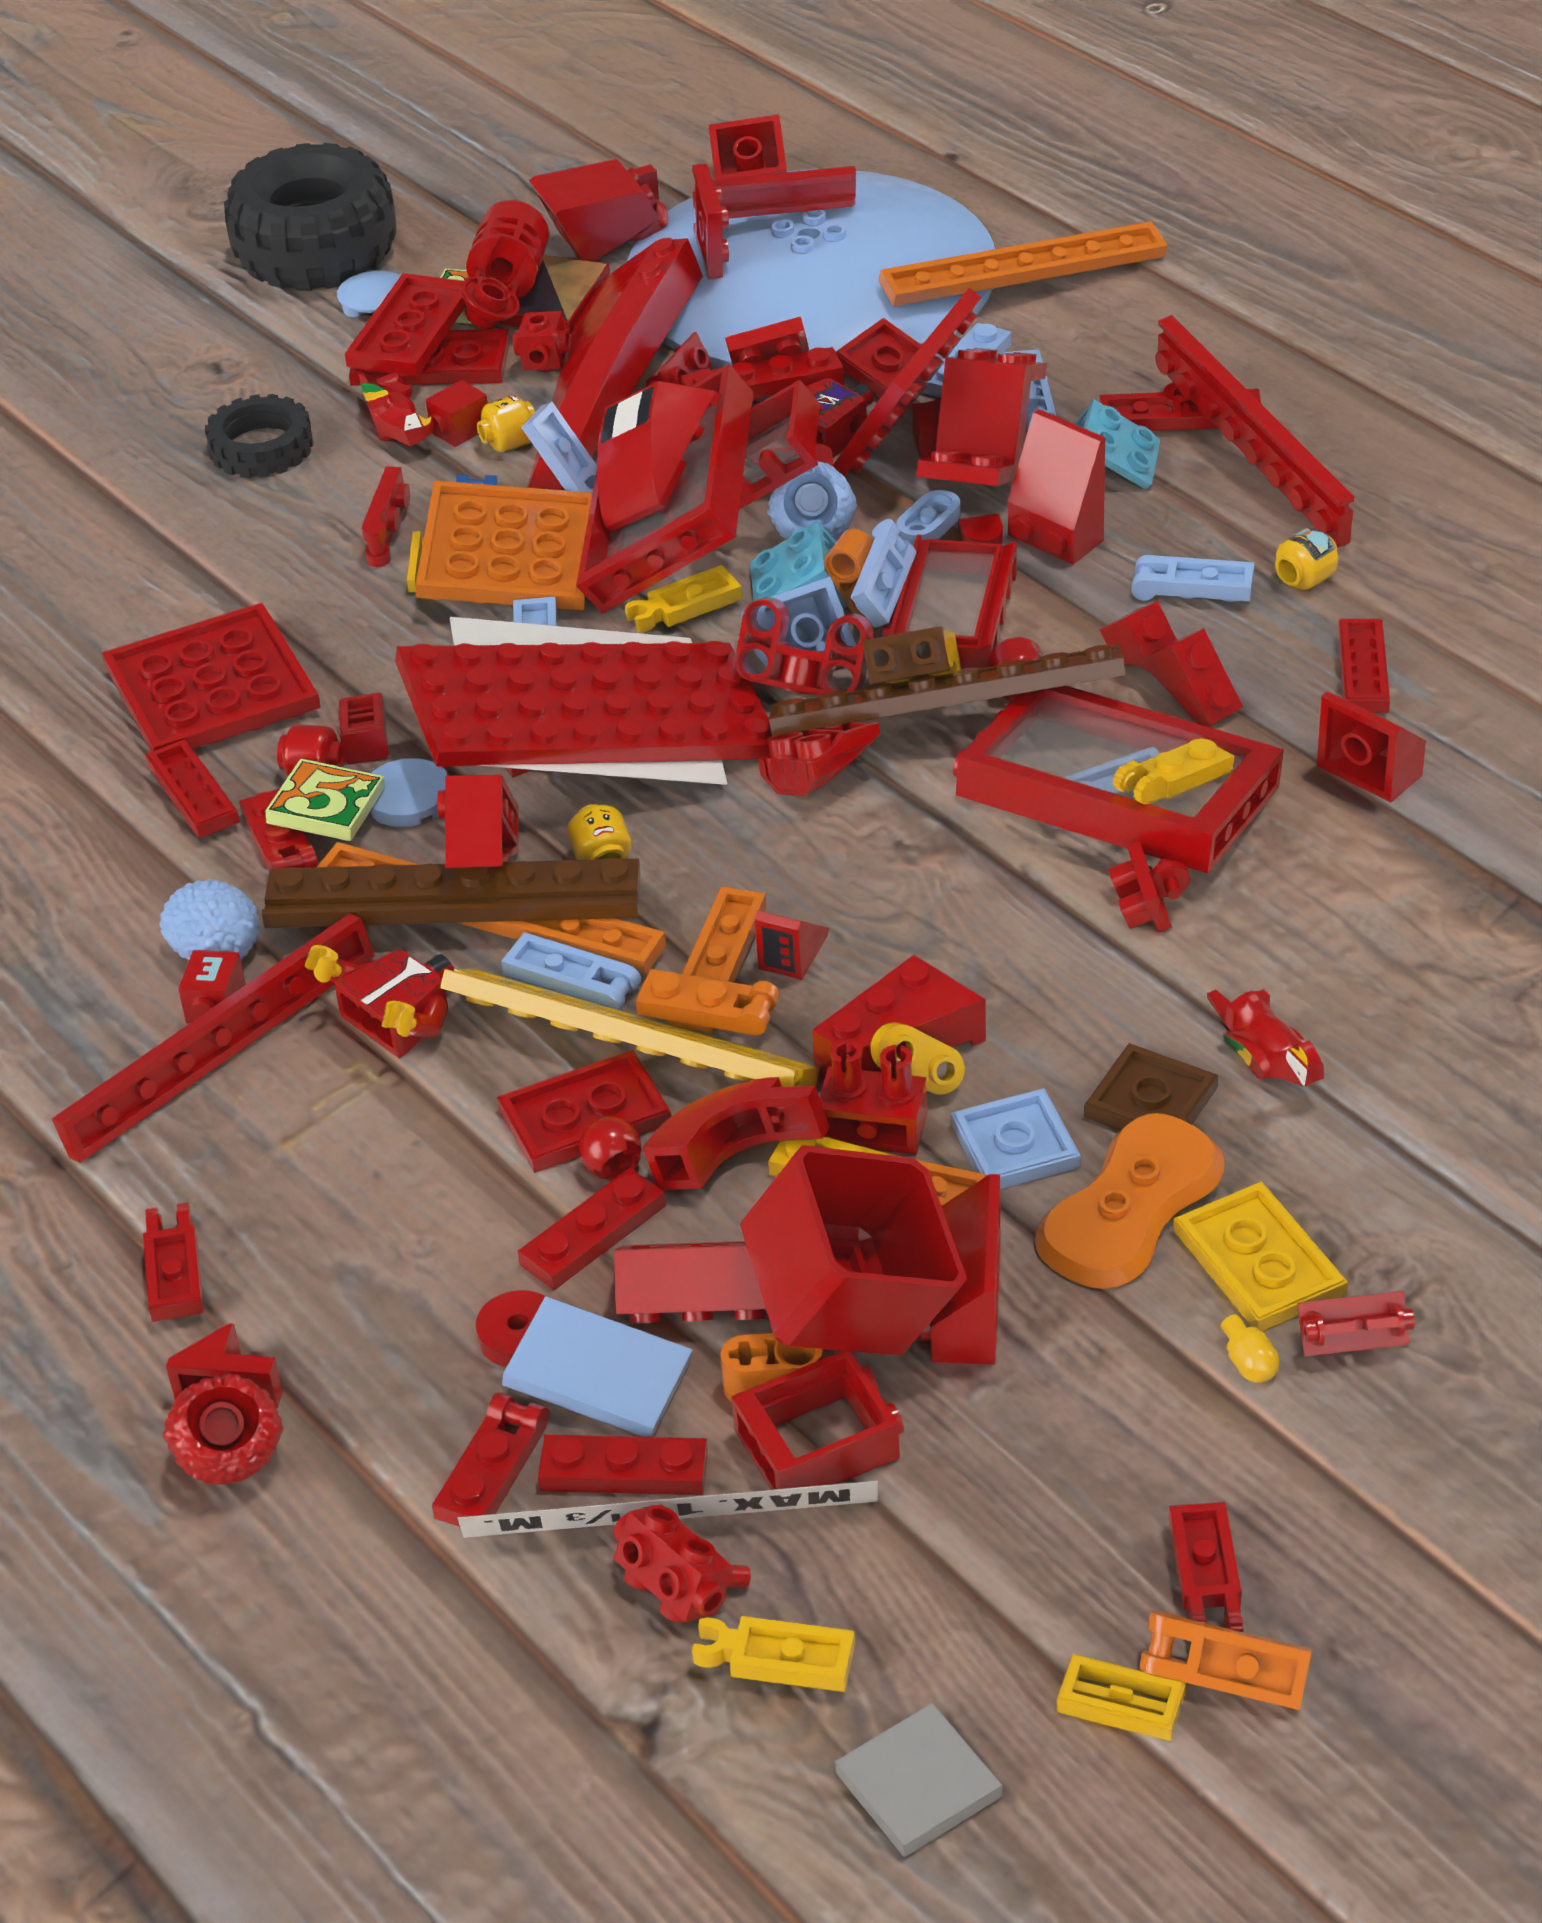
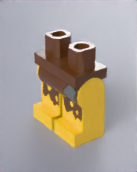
[863,626,961,685]

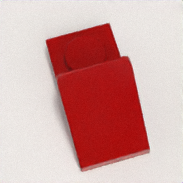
[166,1323,283,1408]

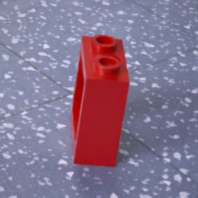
[731,1350,904,1490]

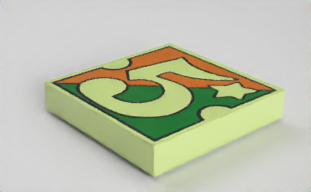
[265,759,385,841]

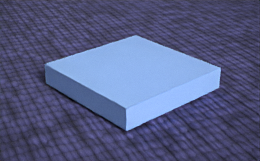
[951,1088,1081,1189]

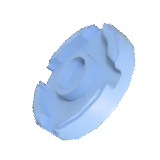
[370,758,448,827]

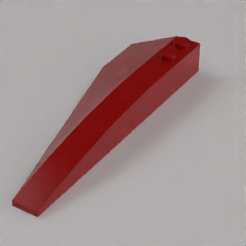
[527,238,703,491]

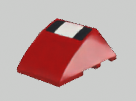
[597,381,722,532]

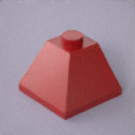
[1316,691,1426,803]

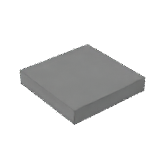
[835,1703,1002,1858]

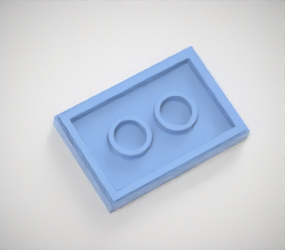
[502,1296,693,1437]

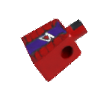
[806,378,873,458]

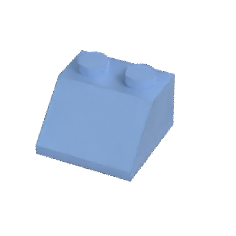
[739,577,856,667]

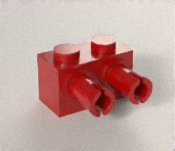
[820,1039,927,1155]

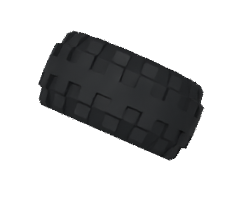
[224,143,397,291]

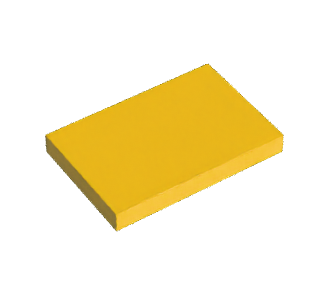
[1173,1181,1348,1331]

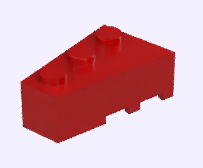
[437,774,519,868]
[812,955,986,1079]

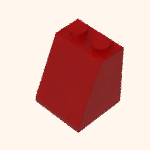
[529,159,659,262]

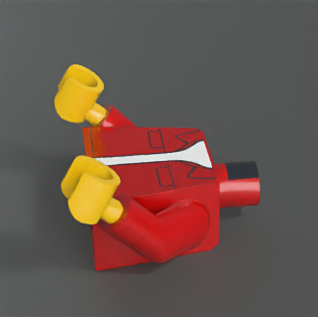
[305,945,454,1059]

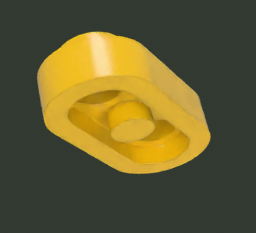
[871,1022,965,1095]

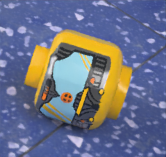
[1275,528,1339,590]

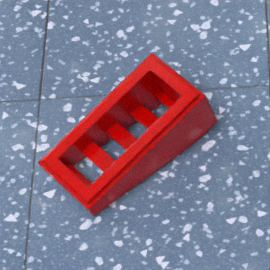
[339,692,389,764]

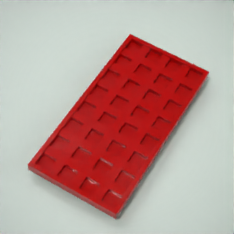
[395,641,772,767]

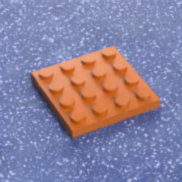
[416,480,592,611]

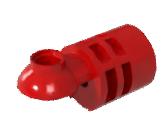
[461,200,550,329]

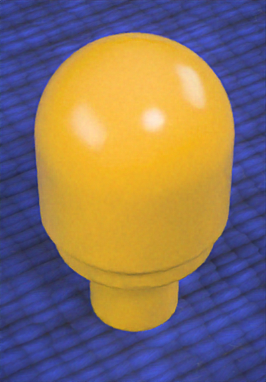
[1220,1314,1280,1383]

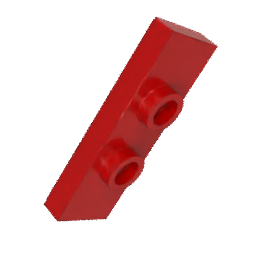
[1338,619,1390,713]
[145,739,240,839]

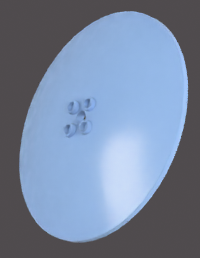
[627,169,995,373]

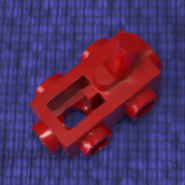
[613,1504,751,1623]

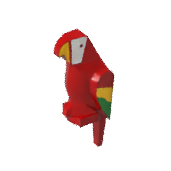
[358,371,434,446]
[1207,989,1324,1087]

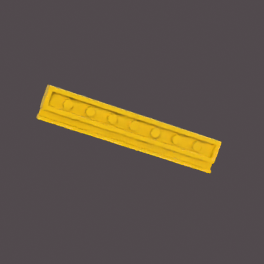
[440,969,820,1087]

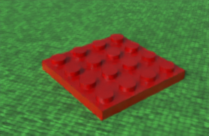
[833,288,982,476]
[102,602,321,752]

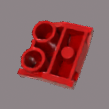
[758,722,880,797]

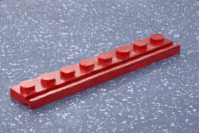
[1155,315,1354,548]

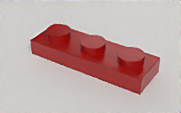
[518,1167,666,1290]
[538,1434,708,1495]

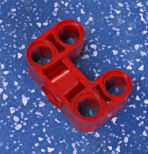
[735,597,873,695]

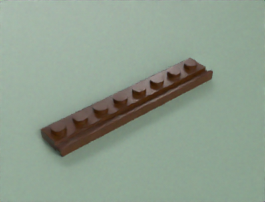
[769,644,1126,736]
[262,858,641,928]

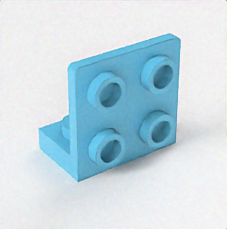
[1074,399,1160,489]
[750,521,847,609]

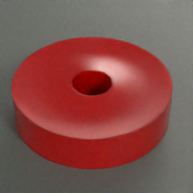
[475,1290,545,1367]

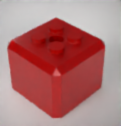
[740,1145,967,1356]

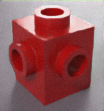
[513,311,571,372]

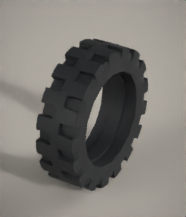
[205,394,314,478]

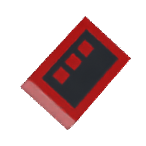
[755,910,829,980]

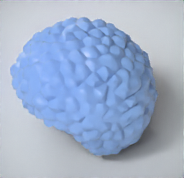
[767,461,857,542]
[159,879,260,962]

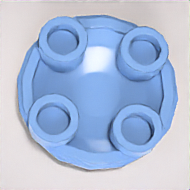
[337,270,401,317]

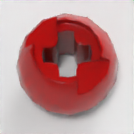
[579,1116,642,1180]

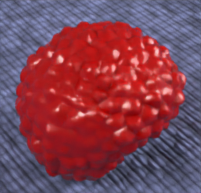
[163,1374,284,1485]

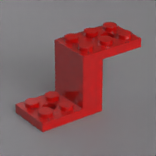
[916,348,1047,486]

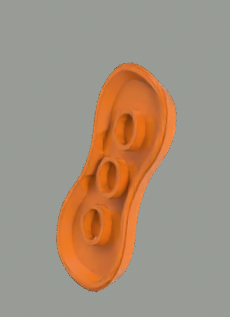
[1034,1113,1225,1289]

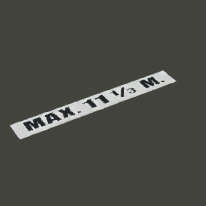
[458,1481,878,1538]

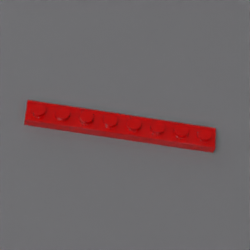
[51,913,375,1163]

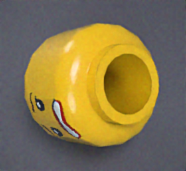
[477,395,535,453]
[566,804,632,860]

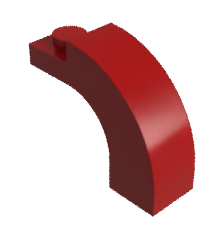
[643,1077,830,1190]

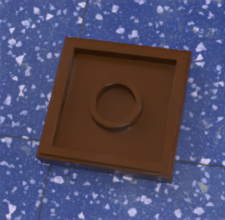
[1084,1043,1218,1130]

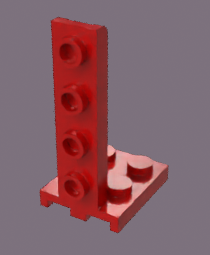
[692,164,856,279]

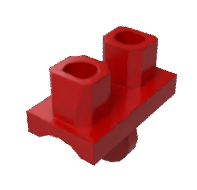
[1108,841,1190,933]

